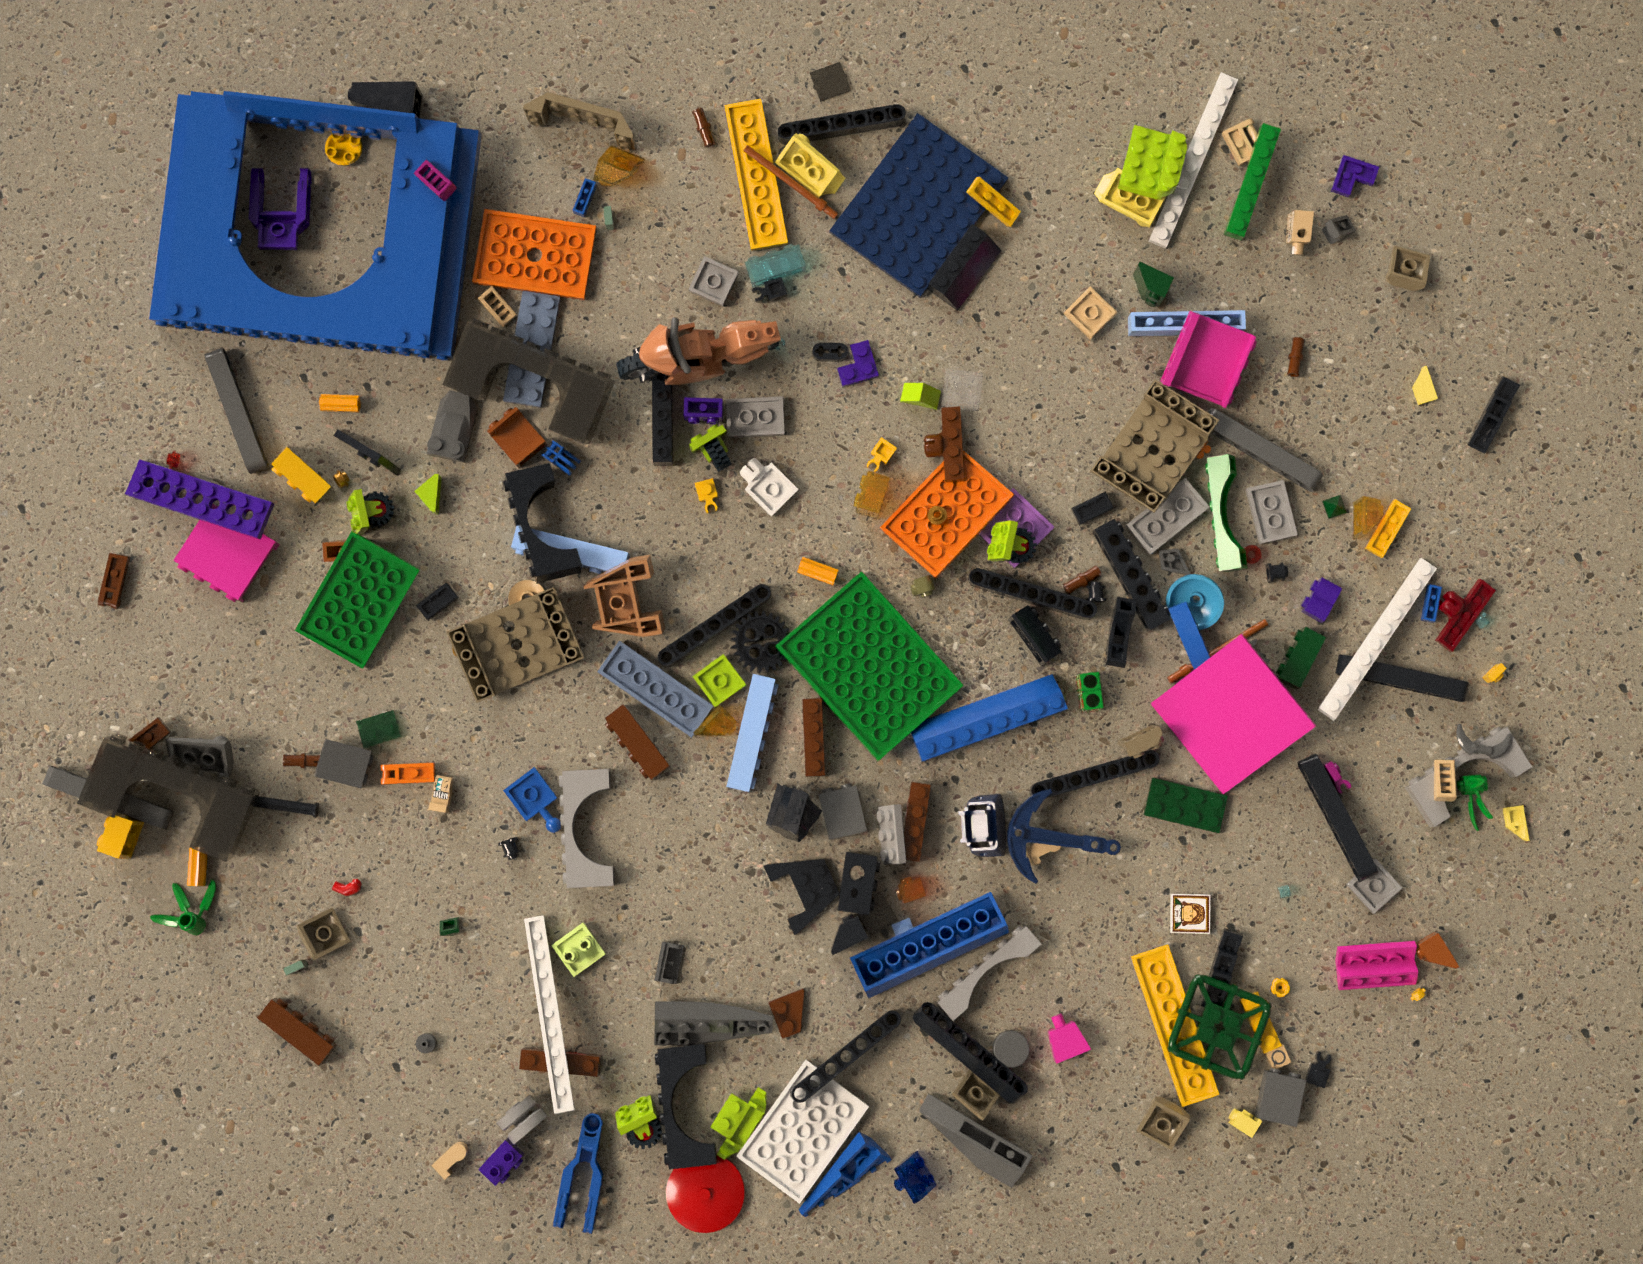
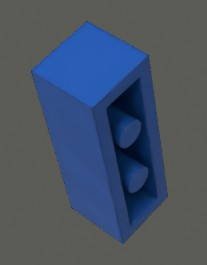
[573,178,597,218]
[1421,584,1442,623]

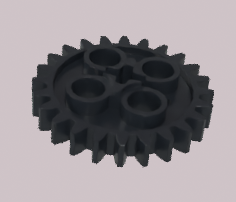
[730,611,790,674]

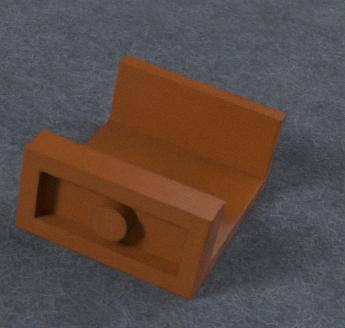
[487,407,548,469]

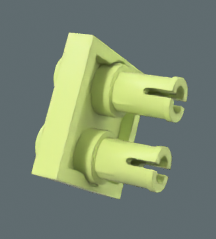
[551,922,606,977]

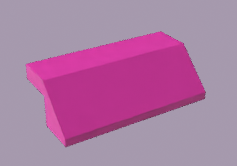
[1335,941,1418,990]

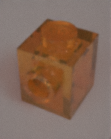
[895,876,926,903]

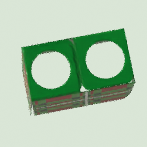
[1076,672,1104,713]

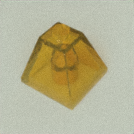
[593,145,645,187]
[1353,496,1384,540]
[693,704,738,738]

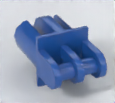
[541,440,581,476]

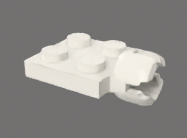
[740,458,798,517]

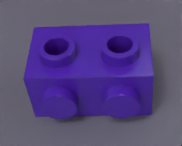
[684,397,724,425]
[478,1138,525,1186]

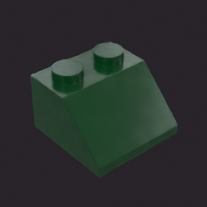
[1133,262,1174,307]

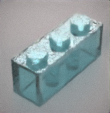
[745,244,806,288]

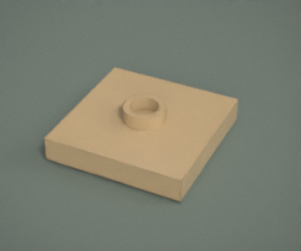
[1064,286,1117,340]

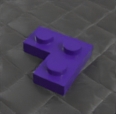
[1330,155,1379,197]
[837,340,879,387]

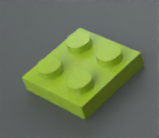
[692,654,746,708]

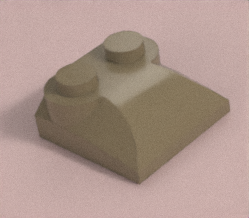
[1386,245,1430,291]
[1117,725,1164,759]
[296,907,351,961]
[952,1070,1000,1120]
[1136,1097,1190,1150]

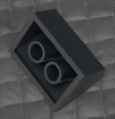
[1008,605,1062,666]
[830,913,868,955]

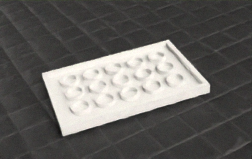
[736,1060,869,1204]

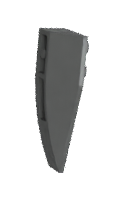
[654,1001,773,1046]
[919,1093,1032,1188]

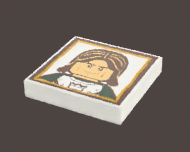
[1170,894,1210,934]

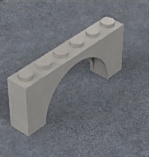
[1404,727,1532,827]
[559,769,615,888]

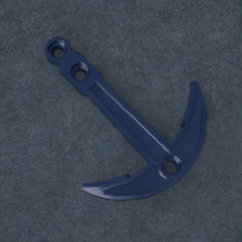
[1007,789,1121,884]

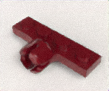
[1435,579,1496,652]

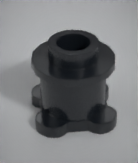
[1265,562,1288,583]
[1086,582,1107,602]
[498,837,522,861]

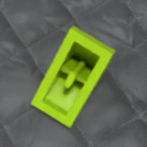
[900,383,941,410]
[414,474,442,515]

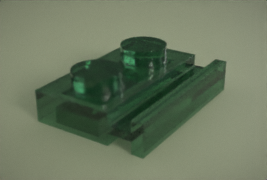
[356,710,402,748]

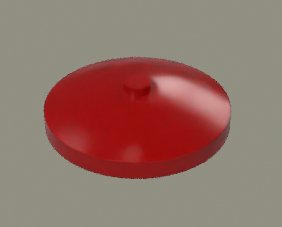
[666,1153,745,1233]

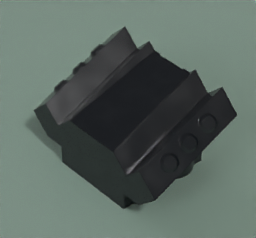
[766,783,822,842]

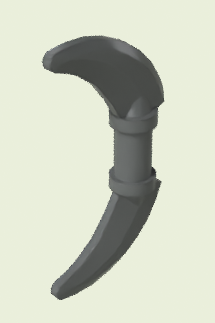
[1456,724,1511,759]

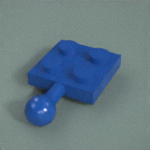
[503,767,561,833]

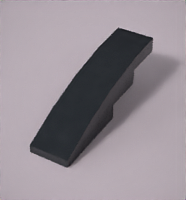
[1467,376,1520,454]
[1201,928,1243,1007]

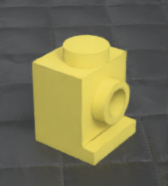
[1228,1108,1262,1138]

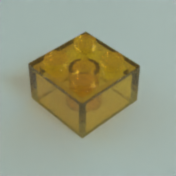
[853,470,890,519]

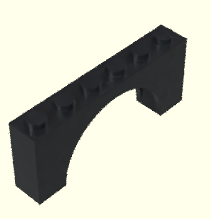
[502,463,582,584]
[655,1044,717,1170]

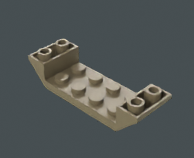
[523,92,636,151]

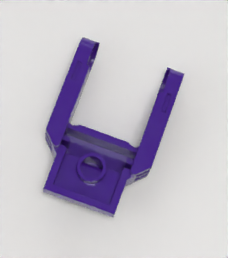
[249,168,312,250]

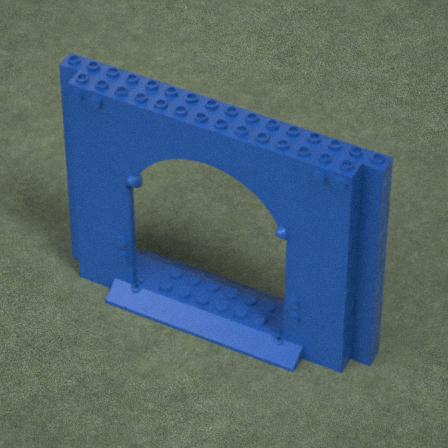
[149,91,482,361]

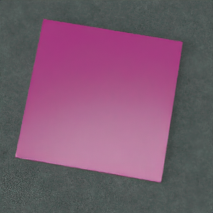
[1151,634,1316,794]

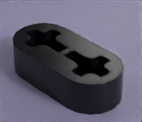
[812,343,848,362]

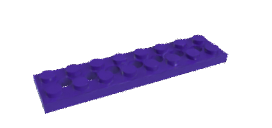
[125,459,275,540]

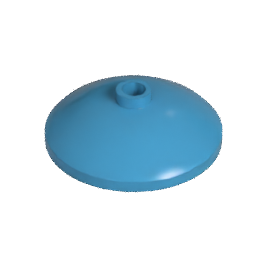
[1166,574,1224,630]

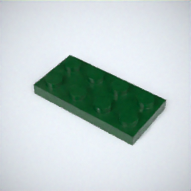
[1143,778,1228,833]

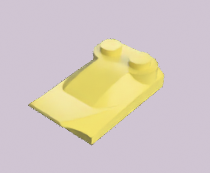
[775,133,846,198]
[1094,168,1167,228]

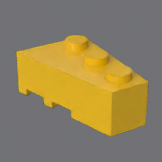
[271,447,331,503]

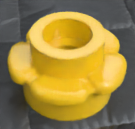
[1271,978,1290,997]

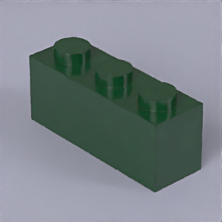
[1276,627,1326,690]

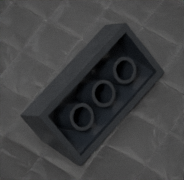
[927,224,1002,311]

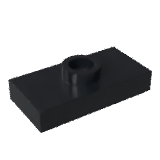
[1071,491,1114,526]
[416,582,459,621]

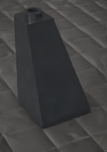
[348,81,422,119]

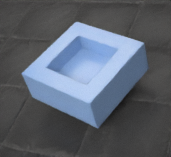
[891,918,913,936]

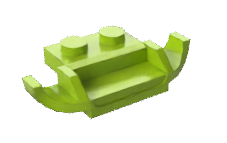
[710,1087,767,1160]

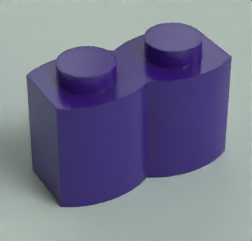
[1301,577,1342,623]

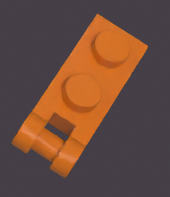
[380,763,435,785]

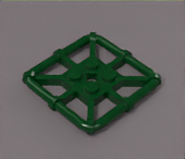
[1167,974,1272,1081]

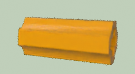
[319,394,361,413]
[797,557,839,586]
[187,847,208,886]

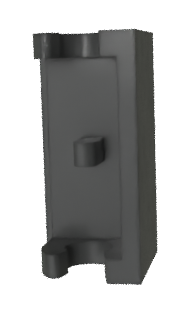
[654,941,684,984]

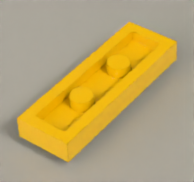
[966,177,1021,227]
[1365,499,1411,558]
[1239,991,1282,1054]

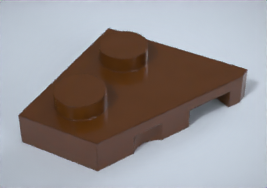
[768,988,804,1039]

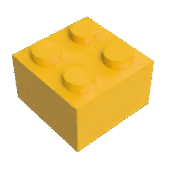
[97,814,144,859]

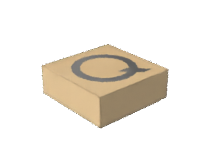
[1265,1044,1291,1069]

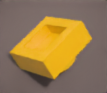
[1482,663,1507,683]

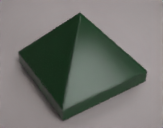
[1322,495,1347,519]
[440,917,459,936]

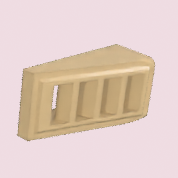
[477,286,517,327]
[1434,760,1457,802]

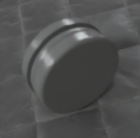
[992,1030,1030,1068]

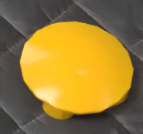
[325,132,363,166]

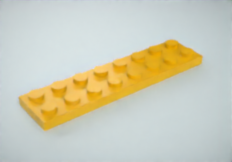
[724,99,788,251]
[1130,944,1219,1107]

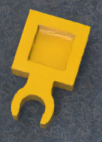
[867,437,897,473]
[695,478,718,514]

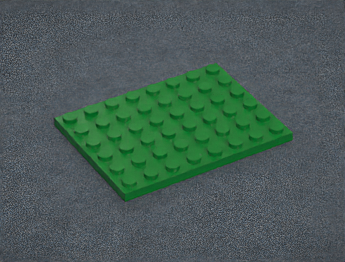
[775,571,964,762]

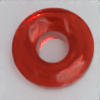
[166,450,181,469]
[1244,545,1262,564]

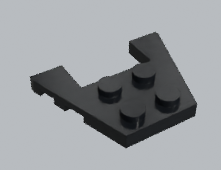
[764,859,840,935]

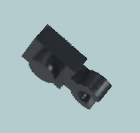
[752,277,787,303]
[1305,1051,1332,1088]

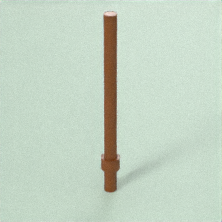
[743,145,838,219]
[1167,619,1268,684]

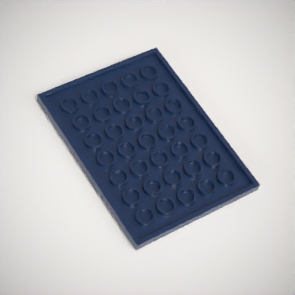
[829,113,1009,298]

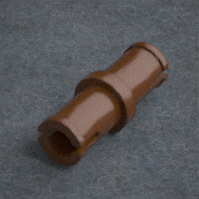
[692,108,716,148]
[1287,337,1305,377]
[1063,565,1102,595]
[283,753,320,768]

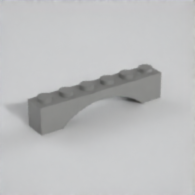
[937,926,1041,1021]

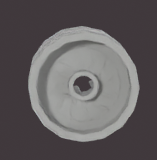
[496,1095,547,1145]

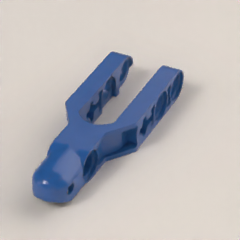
[553,1113,604,1234]

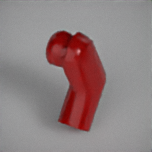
[332,879,362,896]

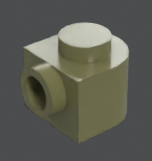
[910,575,935,598]

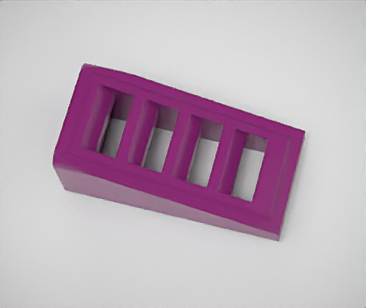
[413,159,457,201]

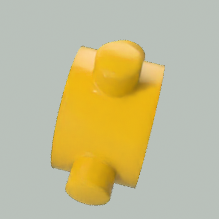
[1411,988,1426,1001]

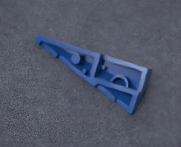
[799,1132,892,1217]

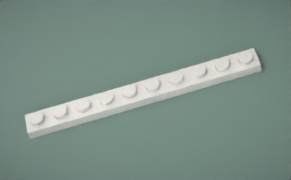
[1148,72,1238,249]
[1317,558,1437,721]
[524,916,575,1114]

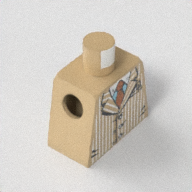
[1286,210,1314,255]

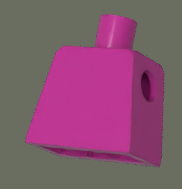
[1047,1013,1091,1064]

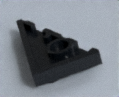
[333,429,401,475]

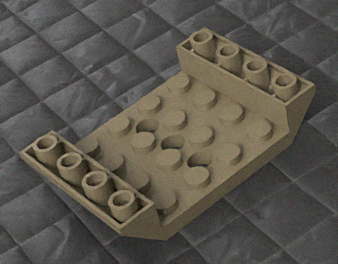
[1090,379,1219,513]
[446,587,584,703]

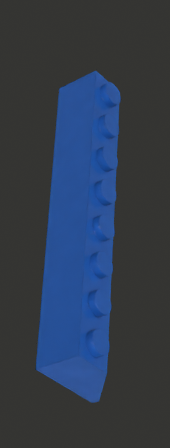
[911,674,1068,762]
[850,892,1009,999]

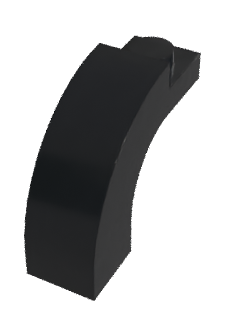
[1105,597,1136,668]

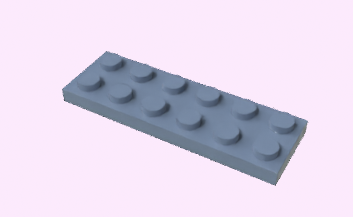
[503,291,561,408]
[597,641,714,738]

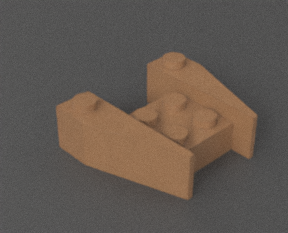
[583,555,665,637]

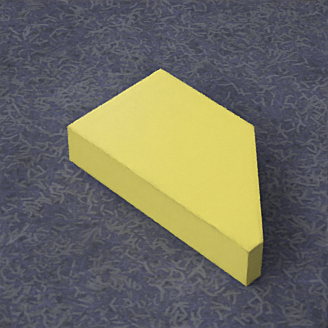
[1412,366,1438,405]
[1503,805,1530,841]

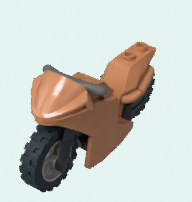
[616,317,781,385]

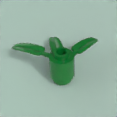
[1457,774,1493,831]
[150,880,216,936]

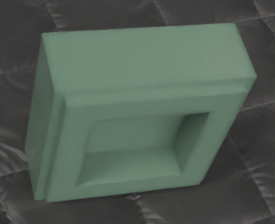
[604,206,614,230]
[283,960,308,975]

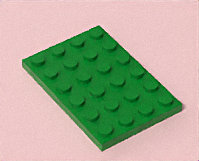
[294,530,420,669]

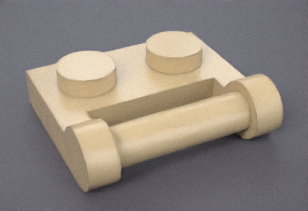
[1222,118,1257,166]

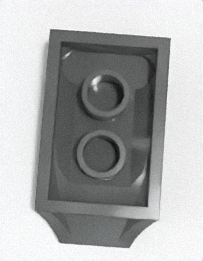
[426,390,478,463]
[165,736,234,778]

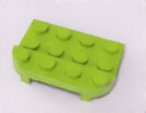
[1118,125,1187,200]

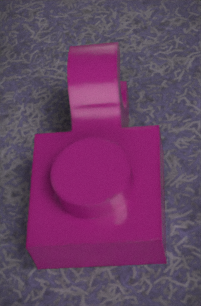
[1323,761,1351,794]

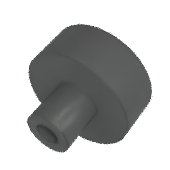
[416,1033,437,1053]

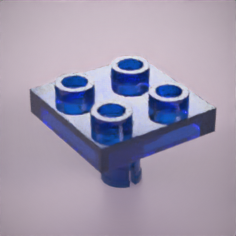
[894,1151,937,1204]

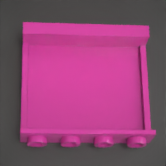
[1160,311,1257,408]
[173,504,280,602]

